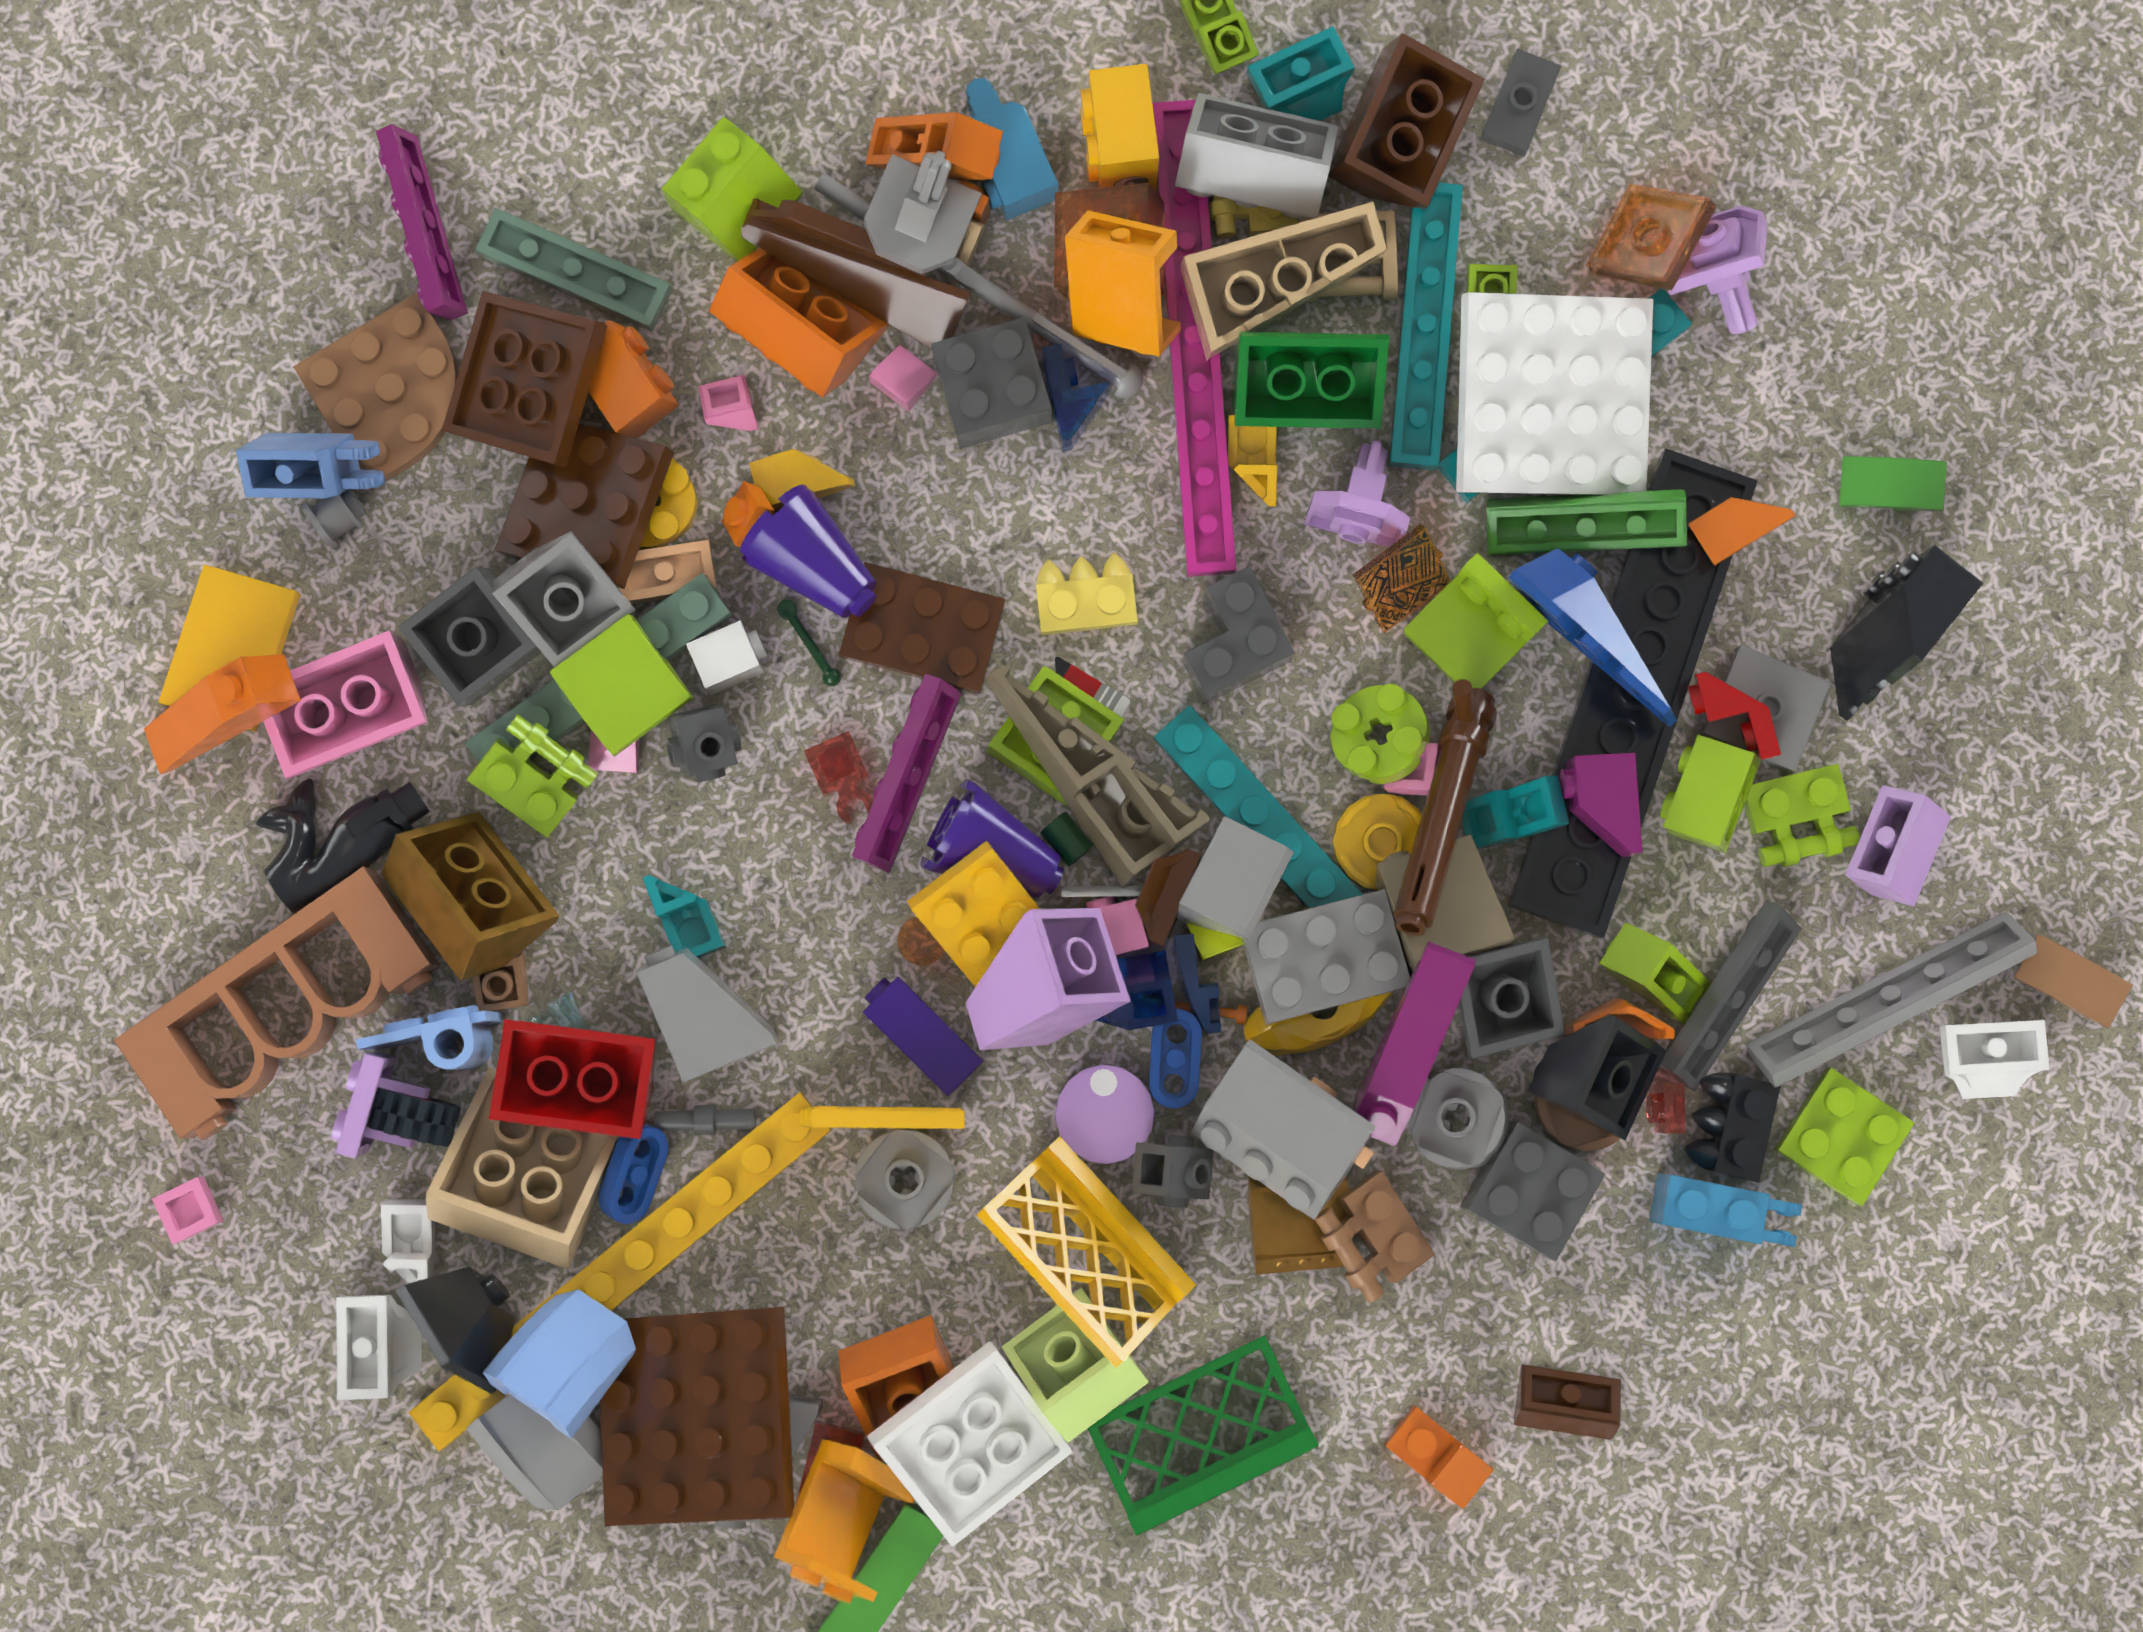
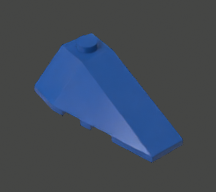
[1509,548,1677,727]

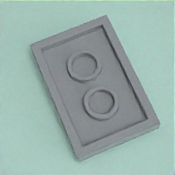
[1242,889,1410,1025]

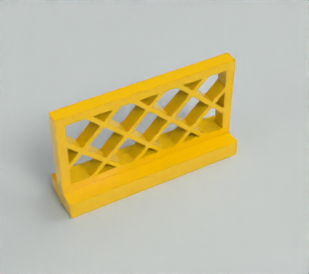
[976,1136,1196,1368]

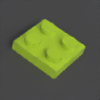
[1774,1067,1915,1206]

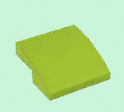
[550,613,694,756]
[986,665,1125,806]

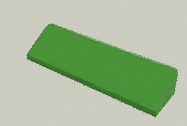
[1487,489,1687,555]
[816,1502,943,1632]

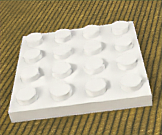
[1456,292,1653,495]

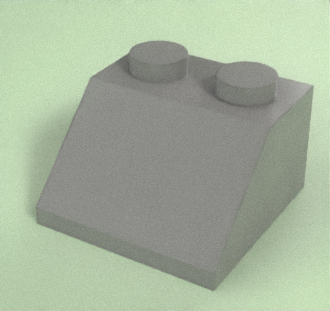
[492,531,635,667]

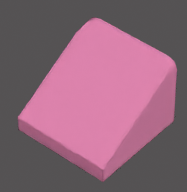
[869,345,938,412]

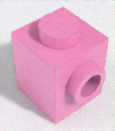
[1086,896,1149,957]

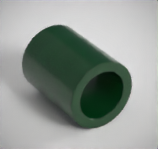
[1040,811,1094,867]

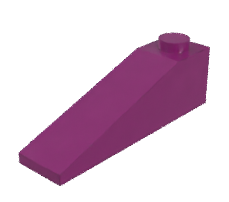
[1353,941,1476,1147]

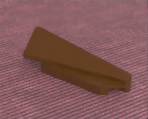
[741,199,971,349]

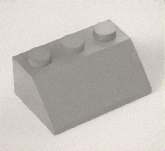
[1175,93,1338,219]
[1191,1040,1376,1220]

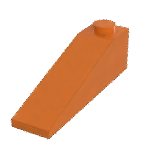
[144,654,301,774]

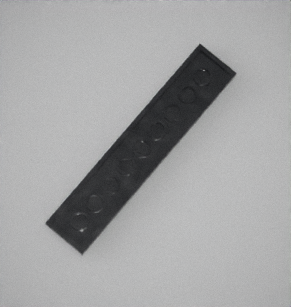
[1507,449,1758,939]

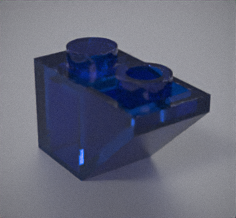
[1095,950,1178,1030]

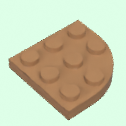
[293,293,459,491]

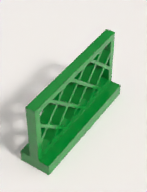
[1087,1335,1319,1536]

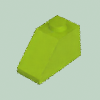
[1599,922,1711,1025]

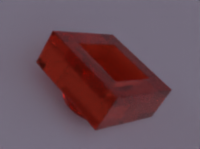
[1646,1083,1686,1134]

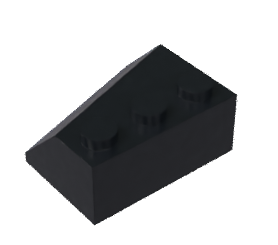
[1830,545,1983,721]

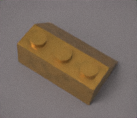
[381,812,560,981]

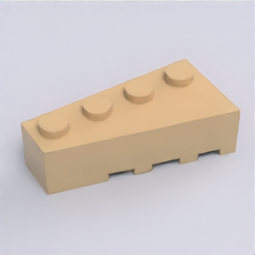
[1180,202,1387,360]

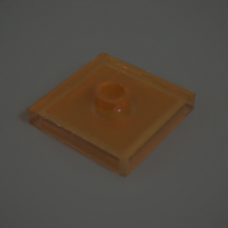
[1586,184,1717,291]

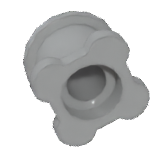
[300,489,367,549]

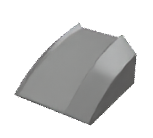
[466,1394,603,1510]

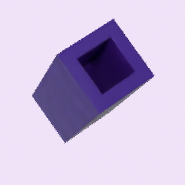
[863,976,984,1097]

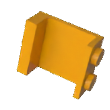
[1065,210,1181,357]
[774,1439,915,1604]

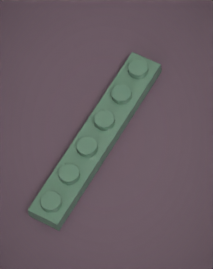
[465,573,734,762]

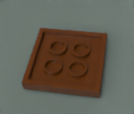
[442,291,607,468]
[494,424,674,589]

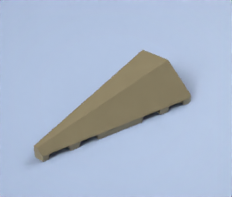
[986,665,1211,888]

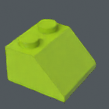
[661,116,803,261]

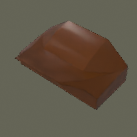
[1135,849,1202,950]

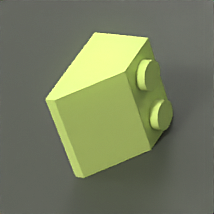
[1001,1287,1149,1443]

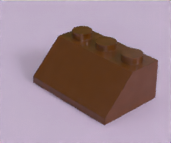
[1328,33,1485,209]

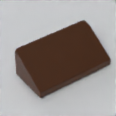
[1514,1364,1621,1440]

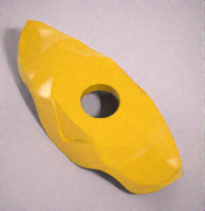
[1243,991,1395,1056]

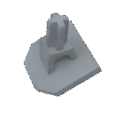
[863,151,982,274]

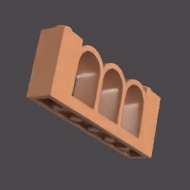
[114,867,441,1140]

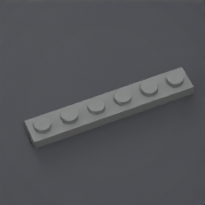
[1747,911,2037,1088]

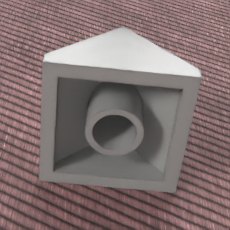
[1177,816,1294,940]

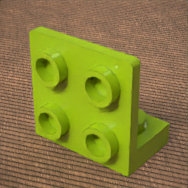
[1403,552,1548,689]

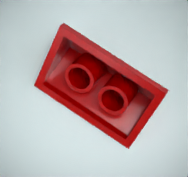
[489,1019,656,1139]

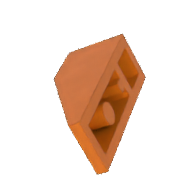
[865,112,1003,180]

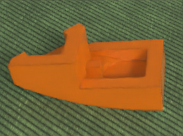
[1688,497,1797,565]

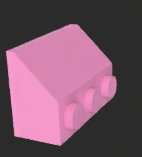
[263,630,427,779]

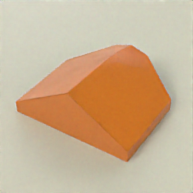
[1561,998,1675,1040]

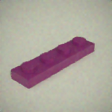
[376,124,468,320]
[852,674,962,873]

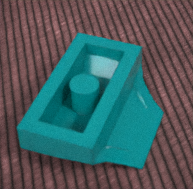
[1246,26,1355,121]

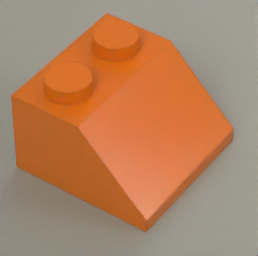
[838,1315,954,1462]

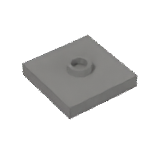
[1701,645,1831,774]

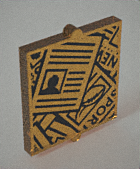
[1353,524,1451,633]

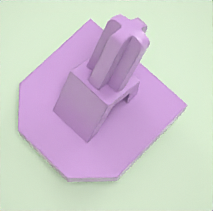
[1664,205,1768,334]
[1304,440,1410,550]

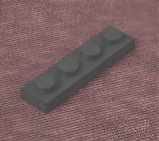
[1660,900,1802,1092]

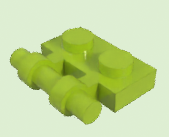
[466,714,598,838]
[1744,763,1860,867]

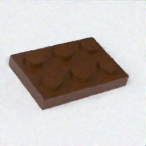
[839,562,1006,694]

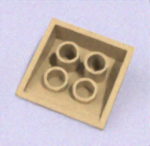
[426,1067,619,1269]

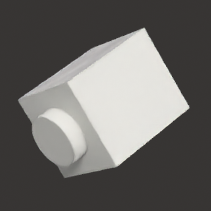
[686,620,768,695]

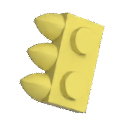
[1036,553,1138,635]

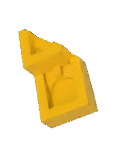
[1227,415,1277,507]
[749,449,855,509]

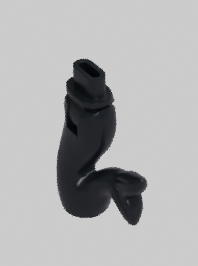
[256,778,430,914]

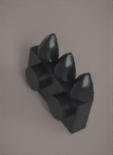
[1684,1072,1781,1183]

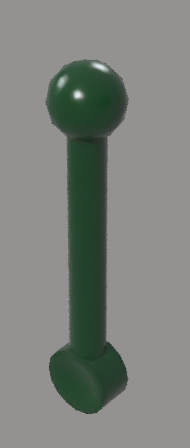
[777,600,841,686]

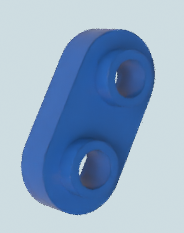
[1149,1009,1202,1109]
[599,1124,669,1224]

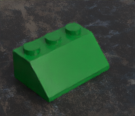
[1232,332,1389,429]

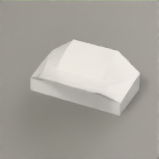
[1939,1020,2050,1099]
[336,1295,422,1400]

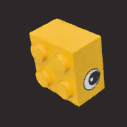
[1080,64,1159,197]

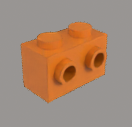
[588,320,679,438]

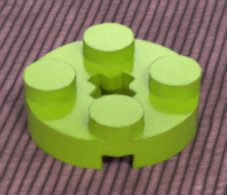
[1330,683,1431,784]

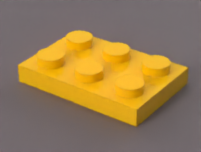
[907,841,1041,987]

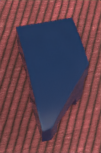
[1173,934,1221,1034]

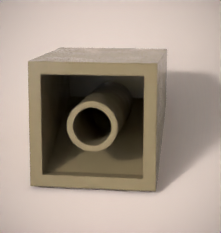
[1375,835,1515,978]

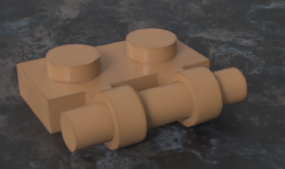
[1315,1171,1435,1303]

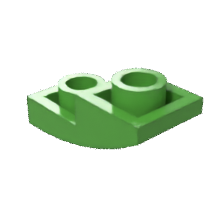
[1839,456,1947,511]

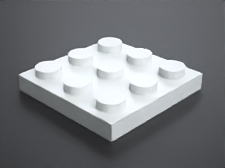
[867,1341,1073,1547]

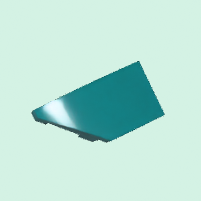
[642,875,726,958]

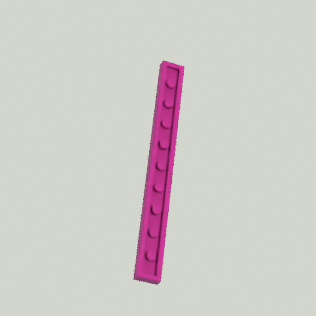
[1152,100,1236,577]

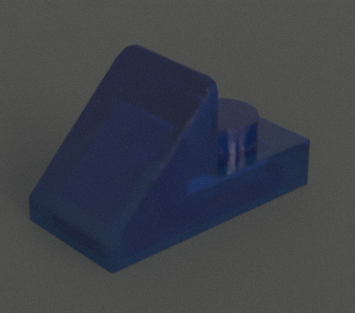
[1042,343,1110,452]

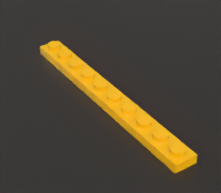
[408,1092,832,1452]

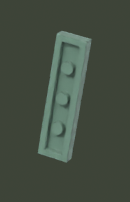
[475,207,673,332]

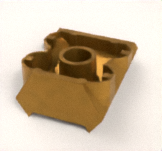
[1248,1176,1352,1275]

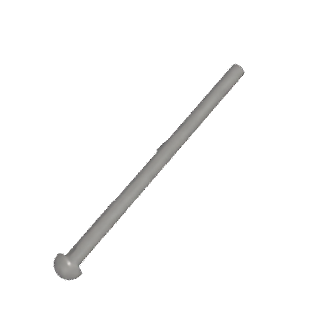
[814,173,1143,398]

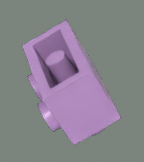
[1845,785,1951,907]

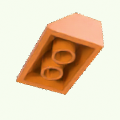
[709,248,890,398]

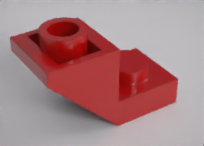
[1688,672,1781,760]

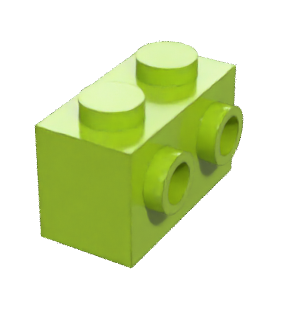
[1660,735,1761,853]

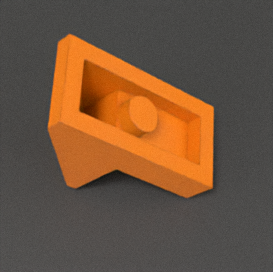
[1384,1405,1494,1509]

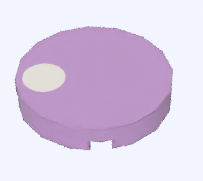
[1055,1065,1155,1164]

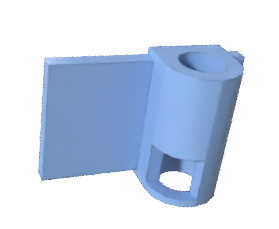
[355,1005,504,1070]

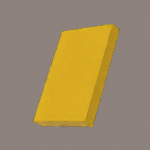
[158,564,301,732]
[800,1106,965,1129]

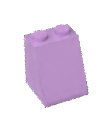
[965,908,1130,1050]

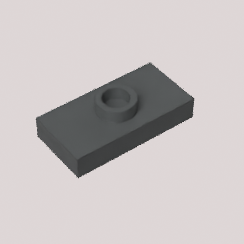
[1480,48,1561,157]

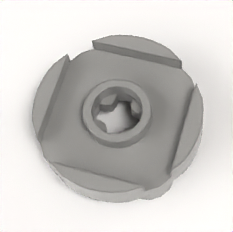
[1408,1068,1510,1170]
[855,1129,955,1229]

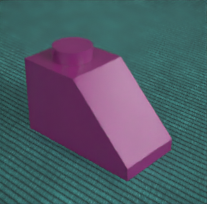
[1559,753,1643,857]

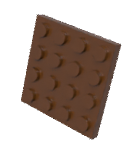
[600,1307,795,1526]

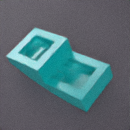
[1462,776,1569,850]

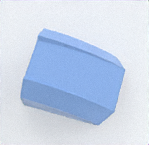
[483,1289,636,1439]

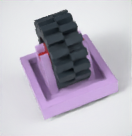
[331,1052,461,1158]

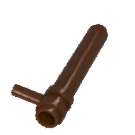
[1393,679,1497,935]

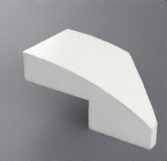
[381,1199,436,1283]

